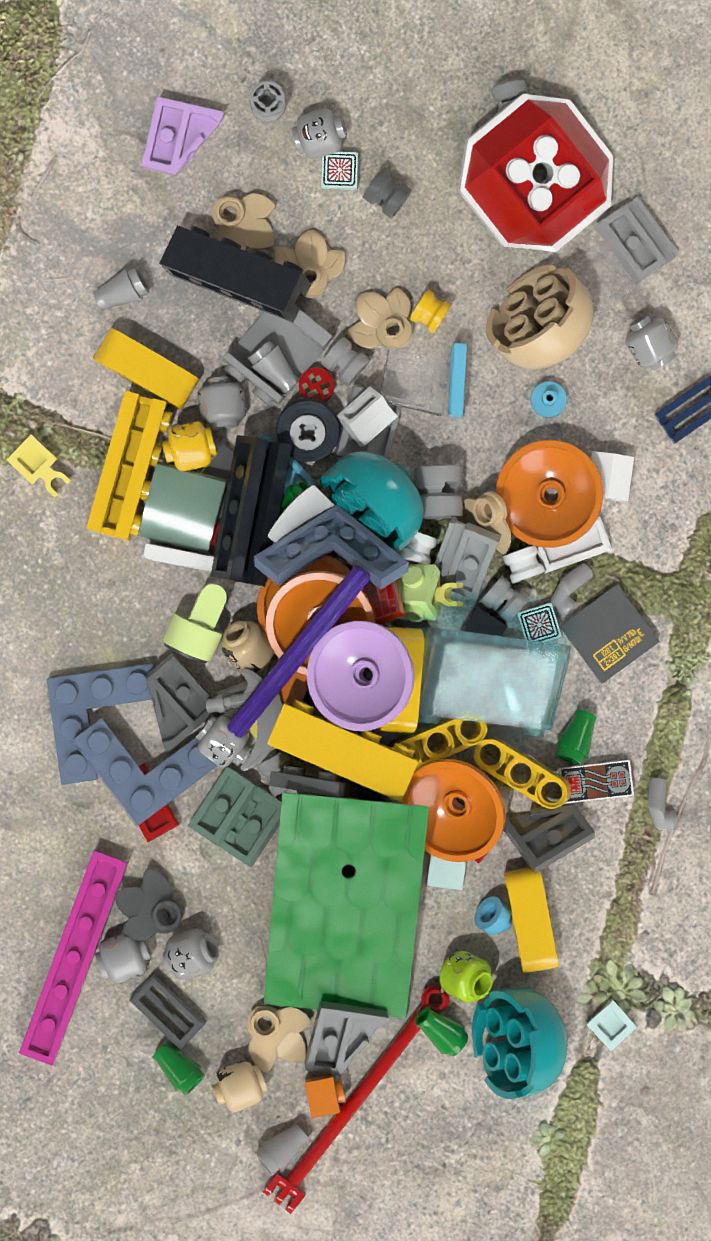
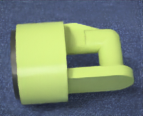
[162,583,227,663]

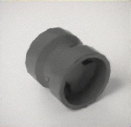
[362,169,412,219]

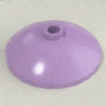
[307,621,414,731]

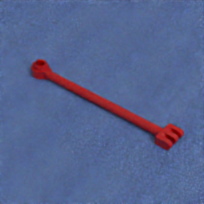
[262,984,450,1214]

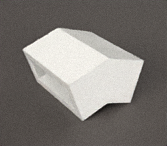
[337,387,398,447]
[591,451,634,502]

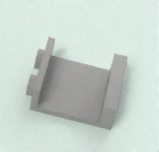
[222,307,333,406]

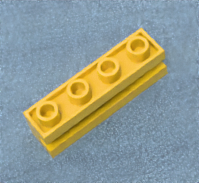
[86,390,173,542]
[267,699,419,802]

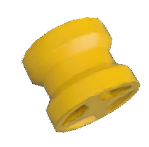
[410,289,452,334]

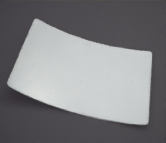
[268,485,335,543]

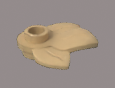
[212,193,275,251]
[274,229,345,298]
[346,288,412,349]
[457,492,511,554]
[247,1005,311,1073]

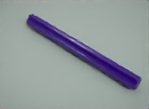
[227,565,371,738]

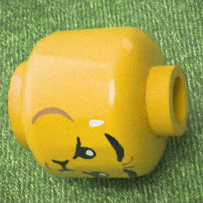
[162,421,217,472]

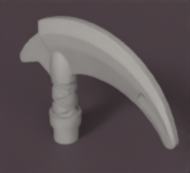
[206,668,283,771]

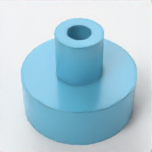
[530,382,567,418]
[474,896,512,935]

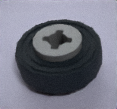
[276,398,340,462]

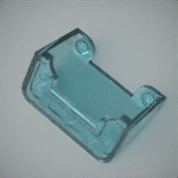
[418,627,571,737]

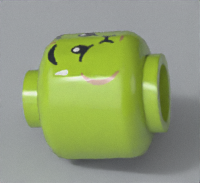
[439,950,493,1003]

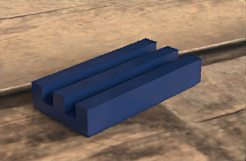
[654,376,711,444]

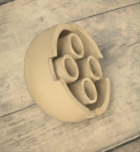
[486,264,593,370]

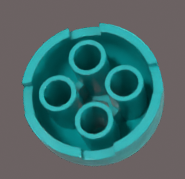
[320,451,424,553]
[471,988,568,1099]

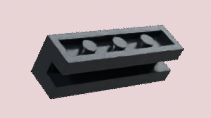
[159,225,311,323]
[210,435,292,587]

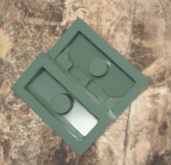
[138,461,227,554]
[188,766,282,867]

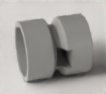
[416,465,463,519]

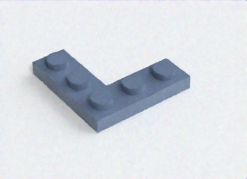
[254,505,408,589]
[46,663,154,785]
[72,718,217,827]

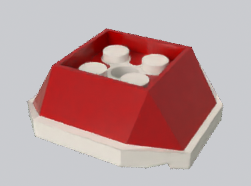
[458,94,613,252]

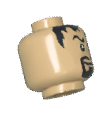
[221,620,274,673]
[211,1060,267,1113]

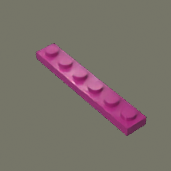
[19,850,128,1066]

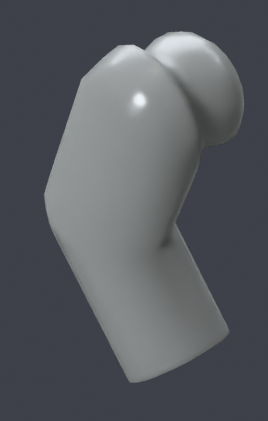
[551,563,593,615]
[647,778,677,831]

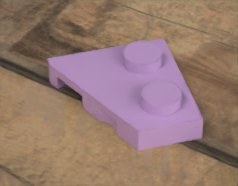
[141,97,225,176]

